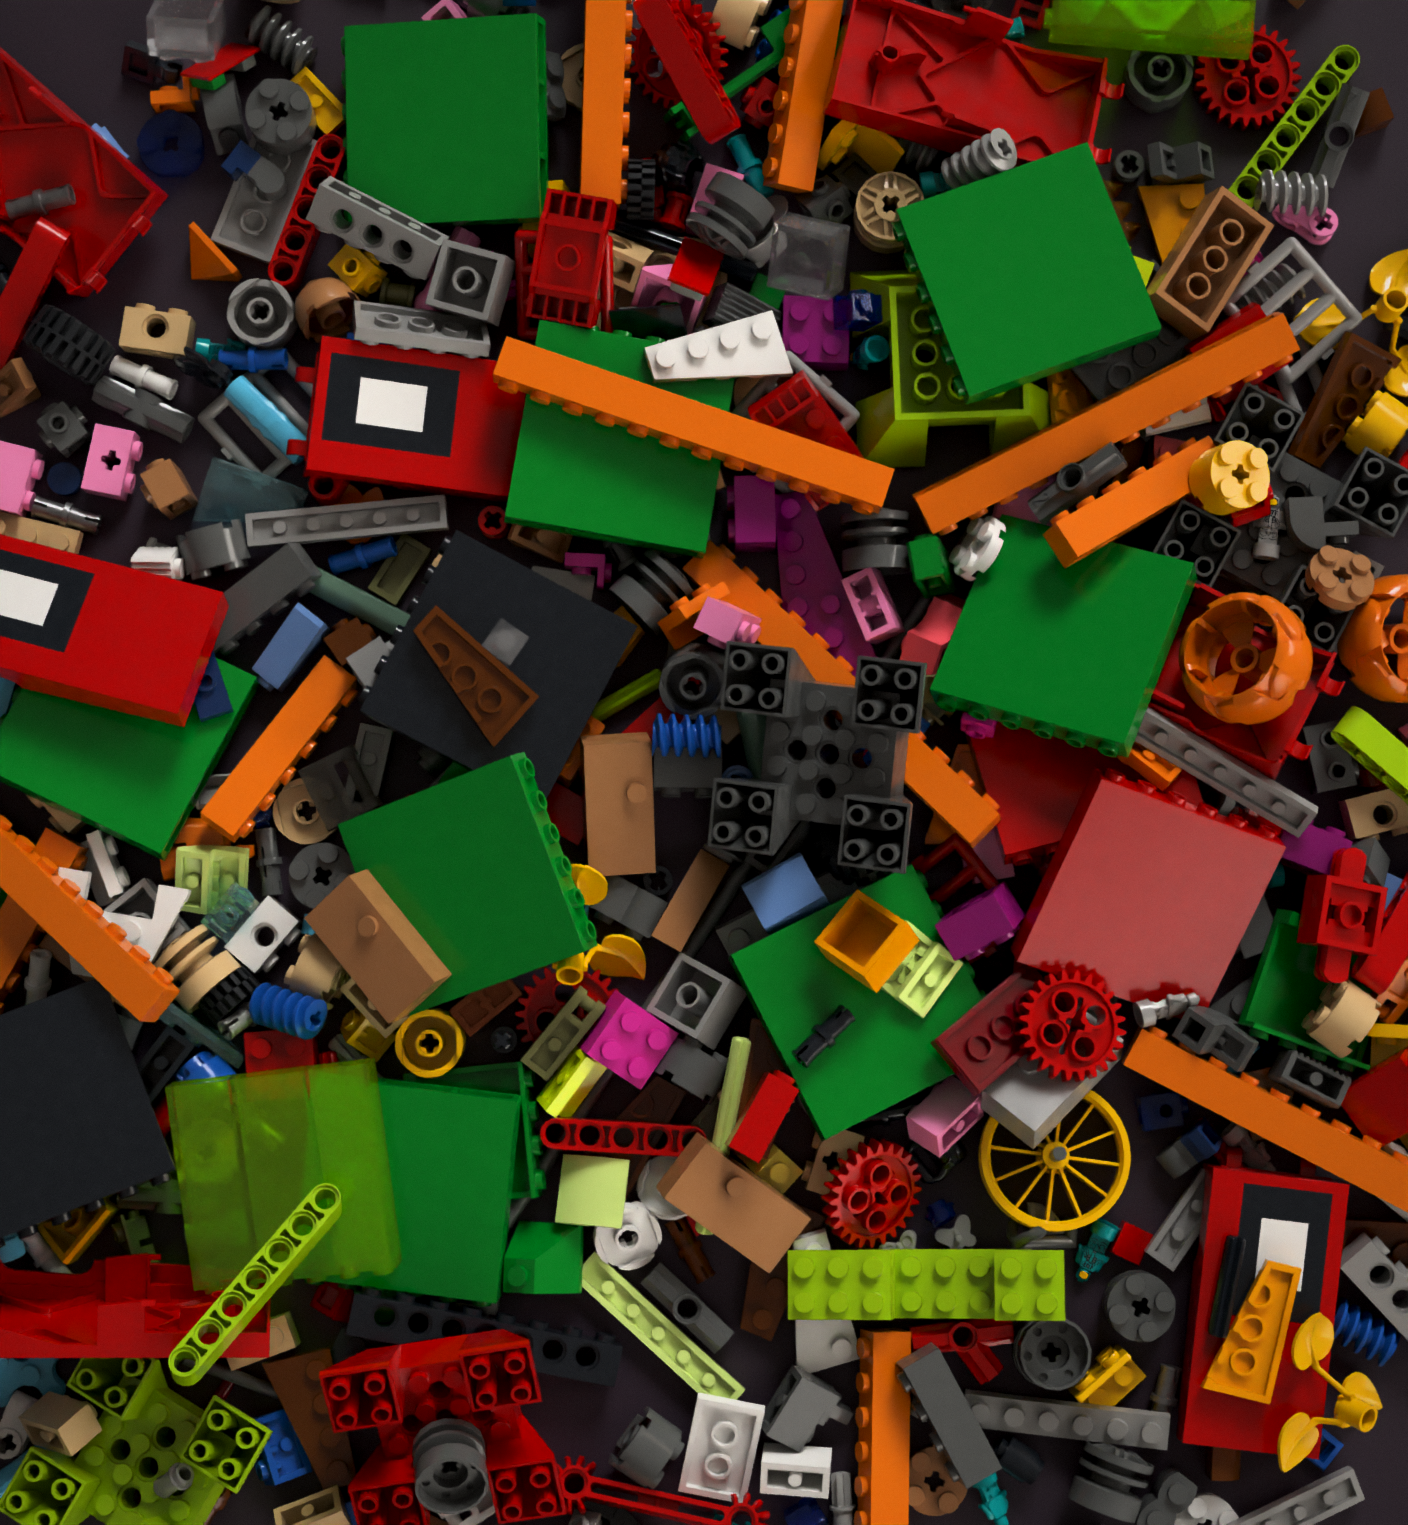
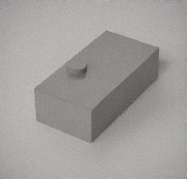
[981,1005,1123,1150]

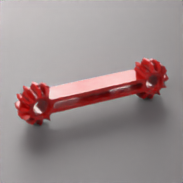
[556,1455,770,1525]

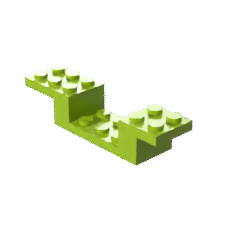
[788,1249,1066,1321]

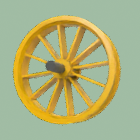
[978,1090,1131,1232]

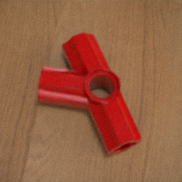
[908,1319,1014,1385]

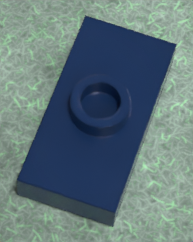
[194,650,234,722]

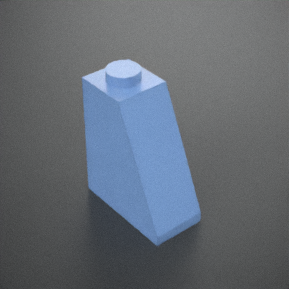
[252,602,332,693]

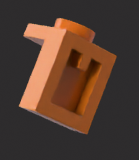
[150,76,201,114]

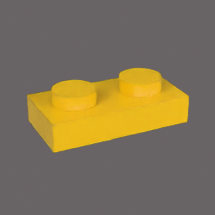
[290,66,345,135]

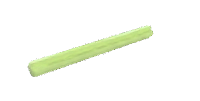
[695,1036,752,1235]

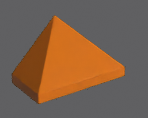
[189,221,243,282]

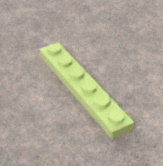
[582,1251,745,1400]

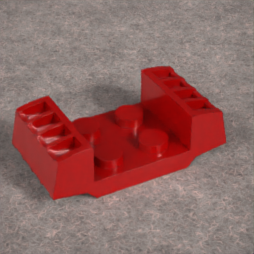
[526,188,617,328]
[748,370,865,512]

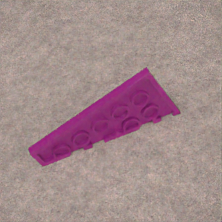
[775,492,877,678]

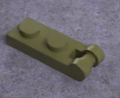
[520,985,606,1081]

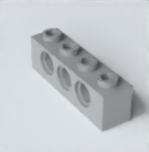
[306,176,449,280]
[1340,1231,1408,1340]

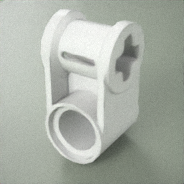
[0,1390,38,1460]

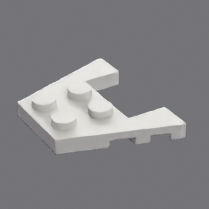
[58,867,191,977]

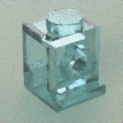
[201,882,260,943]

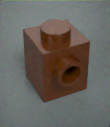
[323,617,377,670]

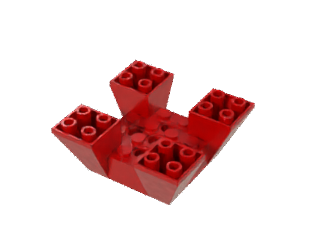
[319,1329,567,1525]

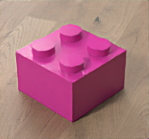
[578,990,679,1090]

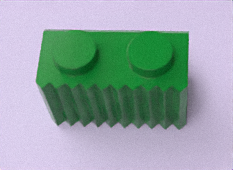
[906,534,957,599]

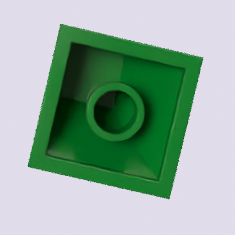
[503,1221,584,1294]

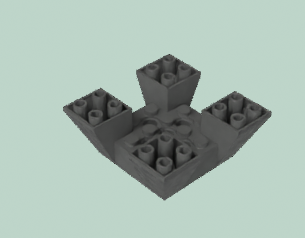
[1153,382,1408,653]
[707,641,927,874]

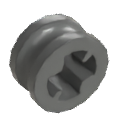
[1113,150,1144,183]

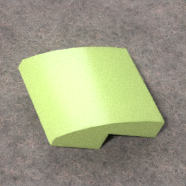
[175,845,250,915]
[881,920,963,1018]
[555,1154,630,1229]

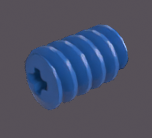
[652,713,722,758]
[249,982,328,1040]
[1334,1297,1401,1367]

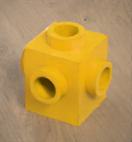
[327,244,388,298]

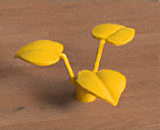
[1293,249,1408,397]
[538,864,646,985]
[1277,1312,1383,1473]

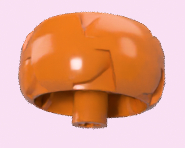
[1337,574,1408,703]
[1178,592,1313,725]

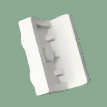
[80,830,131,907]

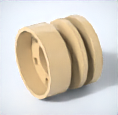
[852,171,924,254]
[153,924,241,1013]

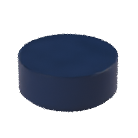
[47,462,83,497]

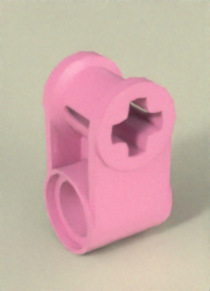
[1272,204,1338,246]

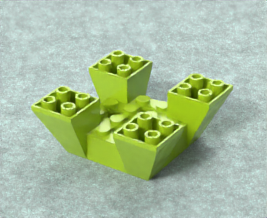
[850,270,1051,468]
[0,1358,273,1525]

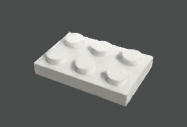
[678,1392,765,1503]

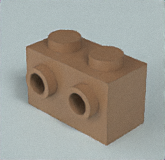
[140,458,200,520]

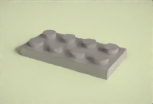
[210,135,317,264]
[352,300,491,358]

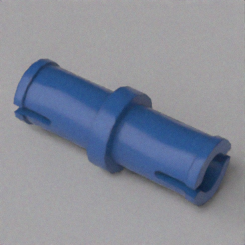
[218,347,288,373]
[328,535,398,576]

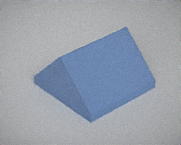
[741,852,831,935]

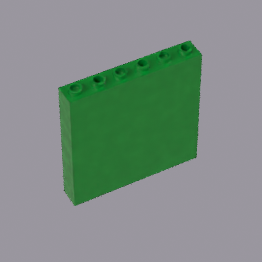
[341,13,549,231]
[891,142,1162,405]
[504,320,735,559]
[930,514,1197,758]
[0,658,260,861]
[337,752,598,1015]
[729,864,986,1141]
[295,1070,522,1307]

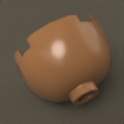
[294,277,360,343]

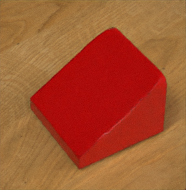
[1108,1220,1153,1265]
[310,1282,353,1323]

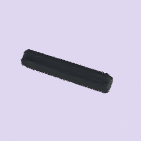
[1208,1235,1246,1338]

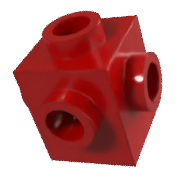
[740,76,778,130]

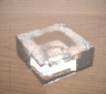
[482,618,529,667]

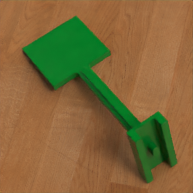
[663,8,841,142]

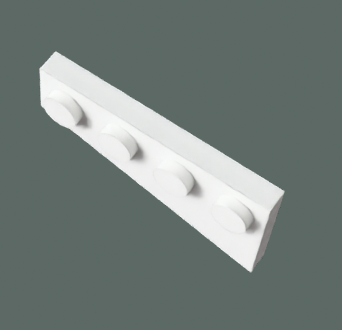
[643,310,793,383]
[792,1228,860,1373]

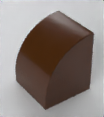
[1354,87,1394,139]
[1205,1446,1241,1481]

